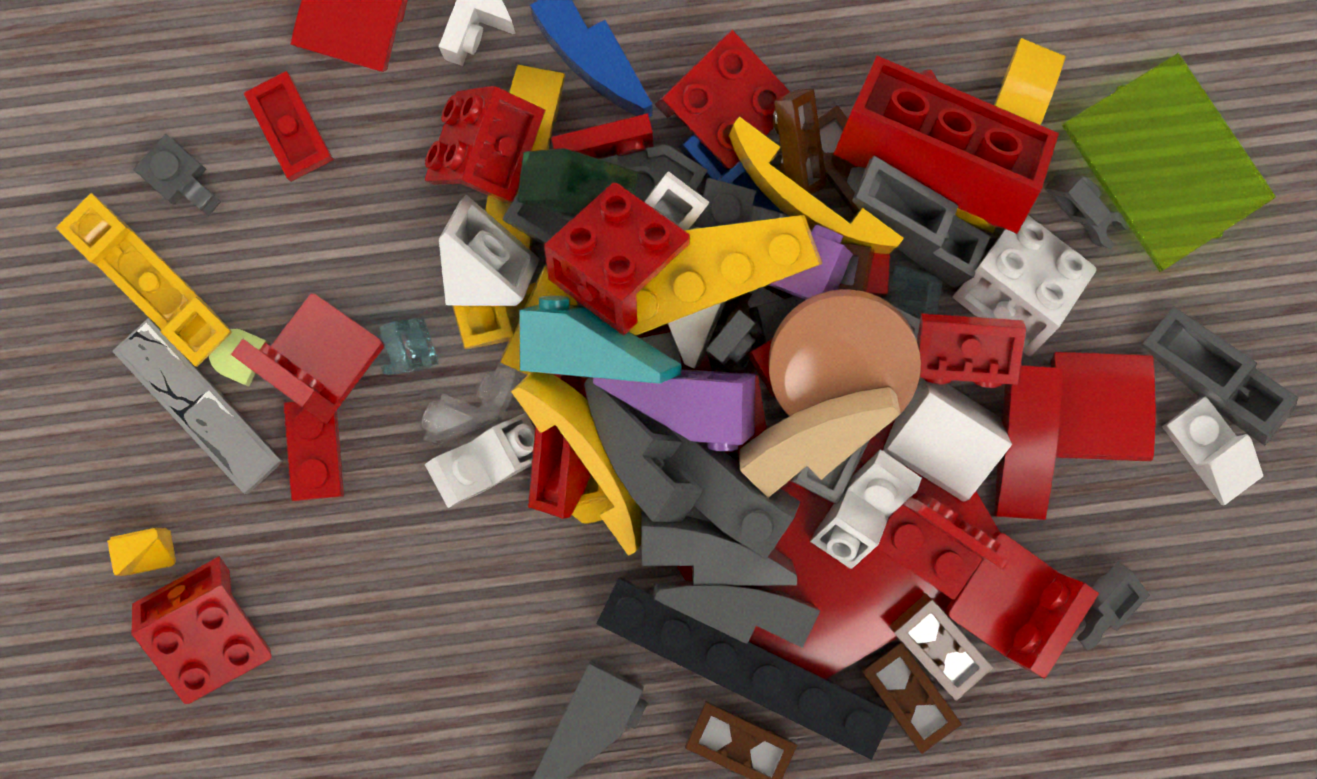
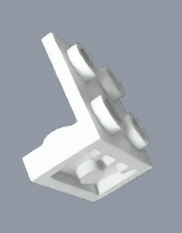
[952,215,1097,357]

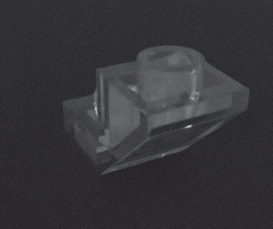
[421,363,521,446]

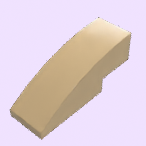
[740,387,901,498]

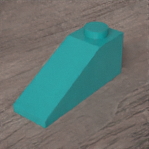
[519,296,681,384]

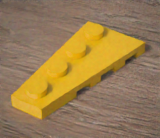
[629,215,823,336]

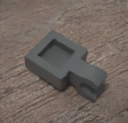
[133,134,221,216]
[1044,174,1131,249]
[695,178,787,228]
[706,310,756,367]
[1073,561,1150,650]

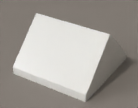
[439,195,540,306]
[883,378,1012,502]

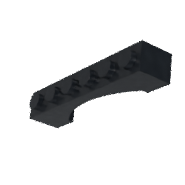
[596,577,894,760]

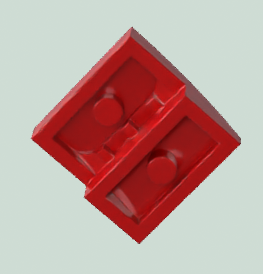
[290,0,408,72]
[1051,352,1156,462]

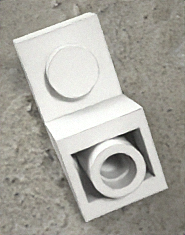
[425,413,535,508]
[810,449,922,569]

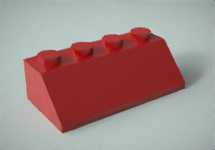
[833,55,1059,234]

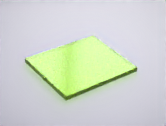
[1062,53,1276,272]

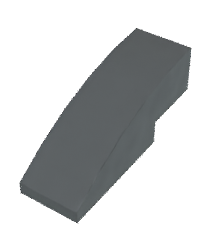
[852,156,990,288]
[1143,306,1298,446]
[584,377,704,522]
[641,511,797,585]
[652,580,820,648]

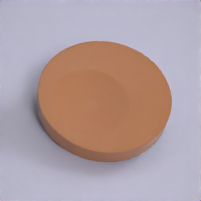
[769,289,921,420]

